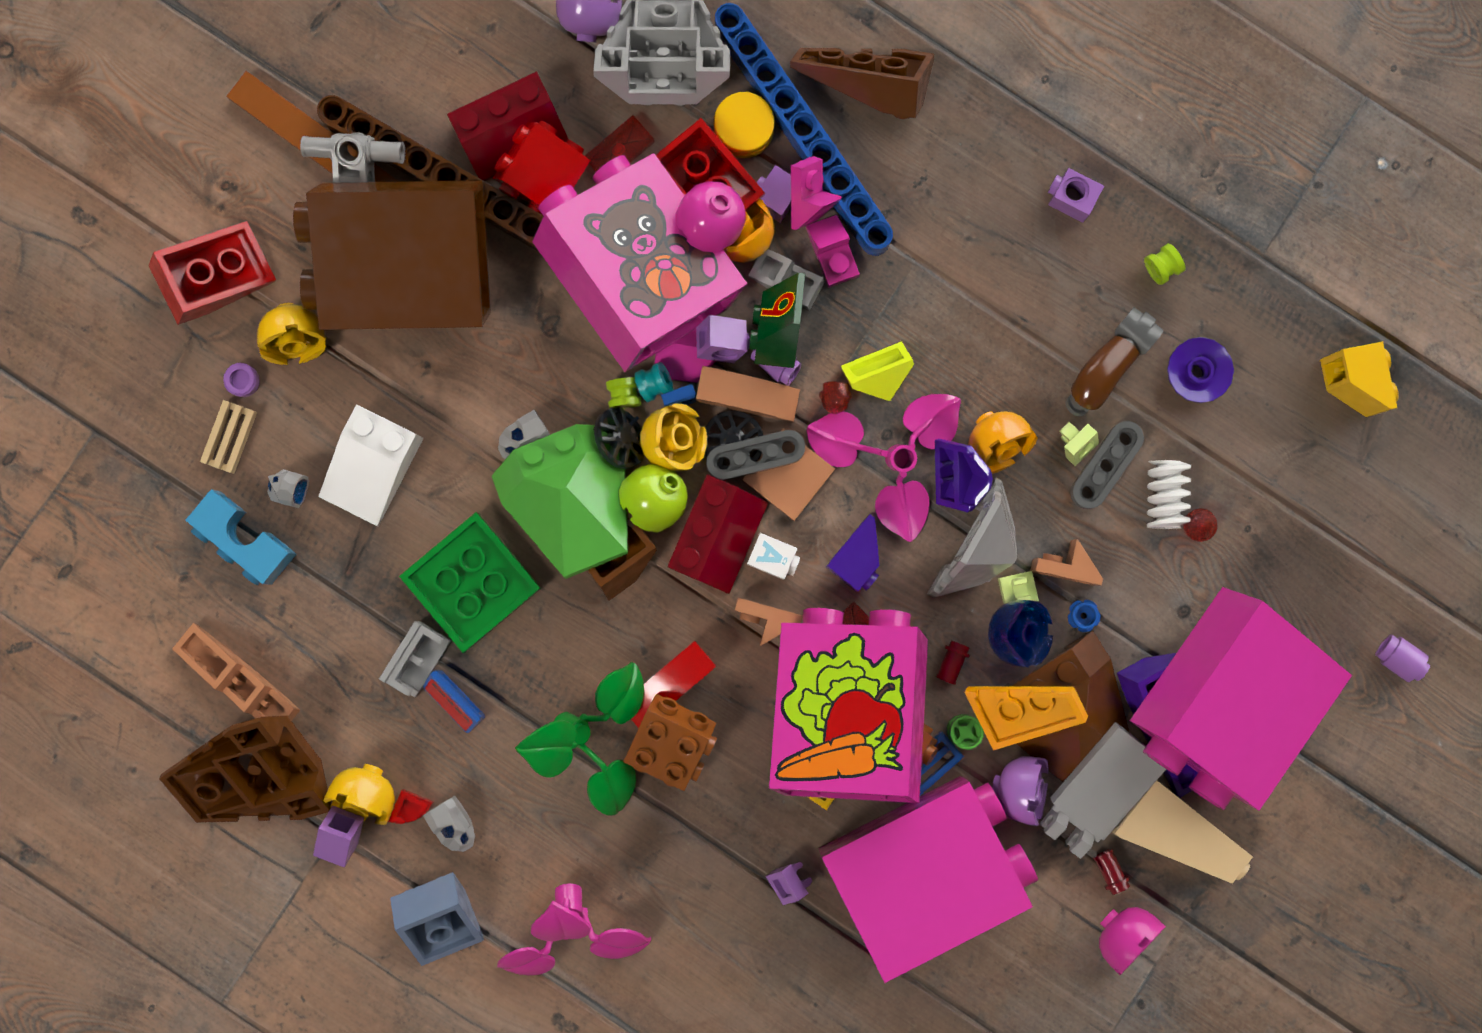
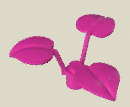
[806,394,961,542]
[497,884,651,975]

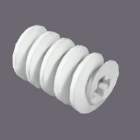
[1147,460,1191,529]

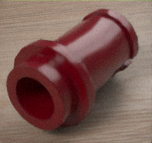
[935,640,970,685]
[1093,849,1130,895]

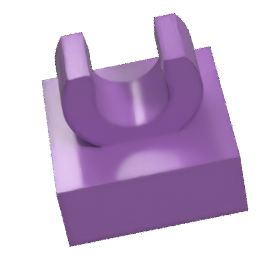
[766,862,812,905]

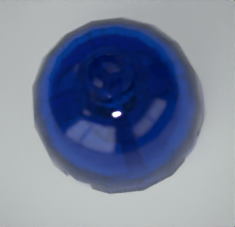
[988,600,1053,667]

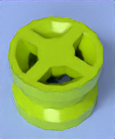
[1144,243,1185,285]
[606,377,642,409]

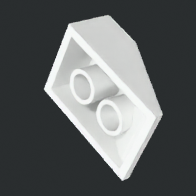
[318,404,424,527]

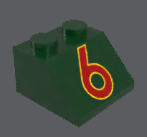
[749,273,805,368]

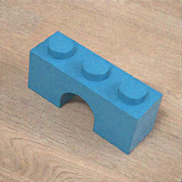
[185,489,297,585]

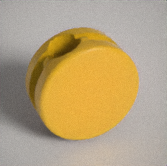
[714,92,775,158]

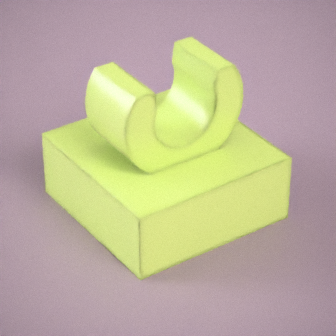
[1060,422,1099,466]
[998,571,1039,611]

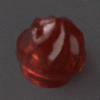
[819,381,852,414]
[1183,508,1217,542]

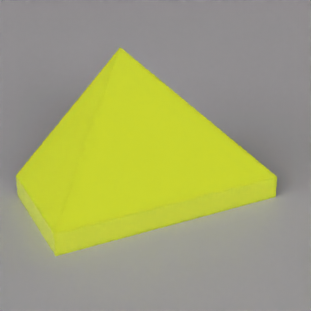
[841,342,914,401]

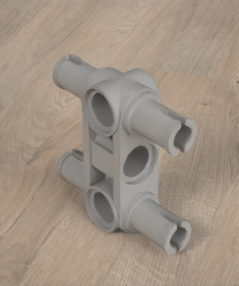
[300,132,405,183]

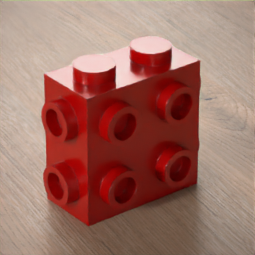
[493,120,591,215]

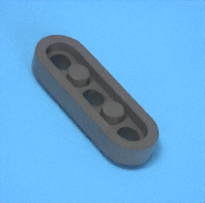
[1070,421,1144,509]
[707,430,805,480]

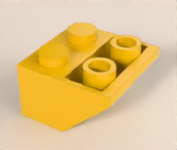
[1320,341,1398,417]

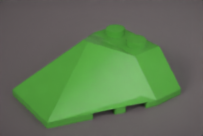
[492,424,628,579]

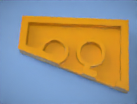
[964,686,1088,751]

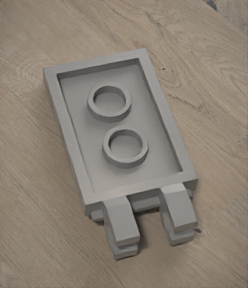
[1040,722,1166,859]

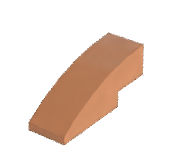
[696,366,800,423]

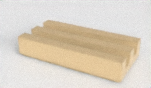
[200,400,257,474]

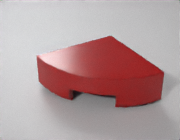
[388,789,434,824]

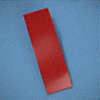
[631,641,716,728]

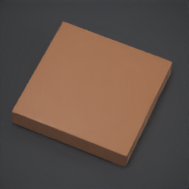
[742,428,835,521]

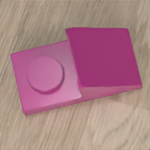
[791,156,842,230]
[806,215,860,288]

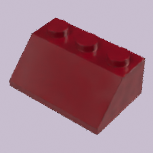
[447,71,568,182]
[667,474,768,594]

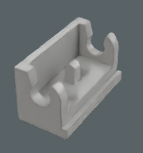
[379,621,452,697]

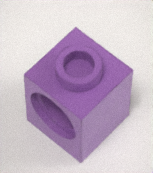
[1048,168,1104,223]
[696,315,750,364]

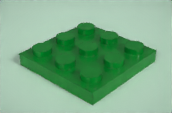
[399,512,542,653]

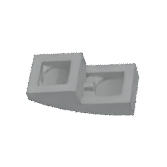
[748,249,825,310]

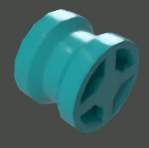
[635,362,674,402]

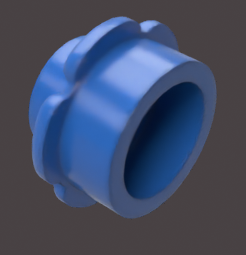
[1067,600,1101,632]

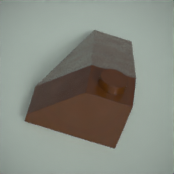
[790,48,934,119]
[587,518,657,601]

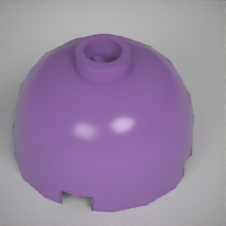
[556,0,622,43]
[992,756,1048,826]

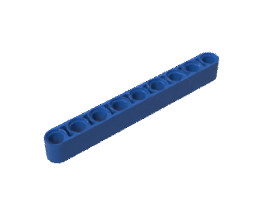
[715,3,893,256]

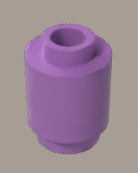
[1375,634,1430,682]

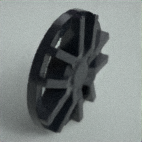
[594,406,644,469]
[705,410,763,470]

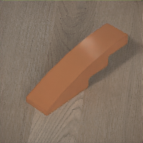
[172,623,300,721]

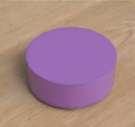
[223,363,260,397]

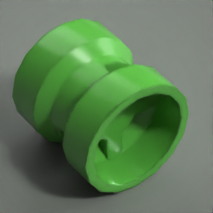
[946,714,984,750]

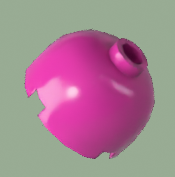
[676,181,746,252]
[1099,907,1166,975]

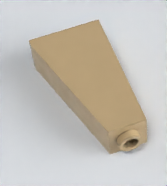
[1111,781,1253,884]

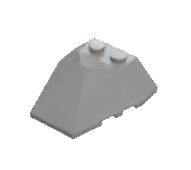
[593,0,730,106]
[927,477,1017,598]

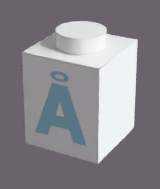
[747,533,800,580]

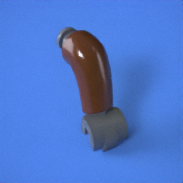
[1065,307,1164,417]

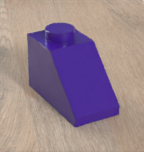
[825,514,880,592]

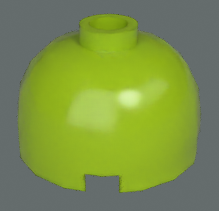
[619,464,688,533]

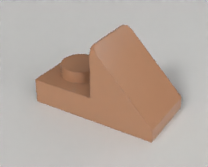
[1030,539,1103,586]
[735,598,803,646]

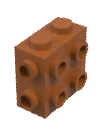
[623,694,717,791]

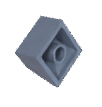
[390,872,484,966]

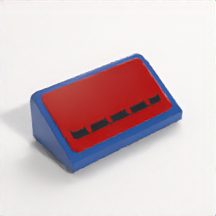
[423,670,486,733]

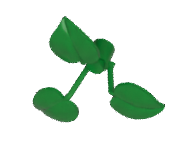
[515,662,644,816]

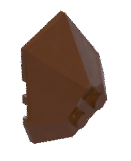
[1004,630,1130,782]
[159,715,331,823]

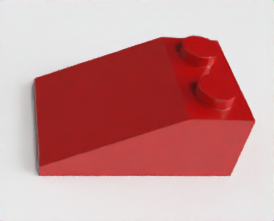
[656,118,765,211]
[149,221,276,325]

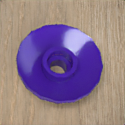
[1167,337,1234,403]

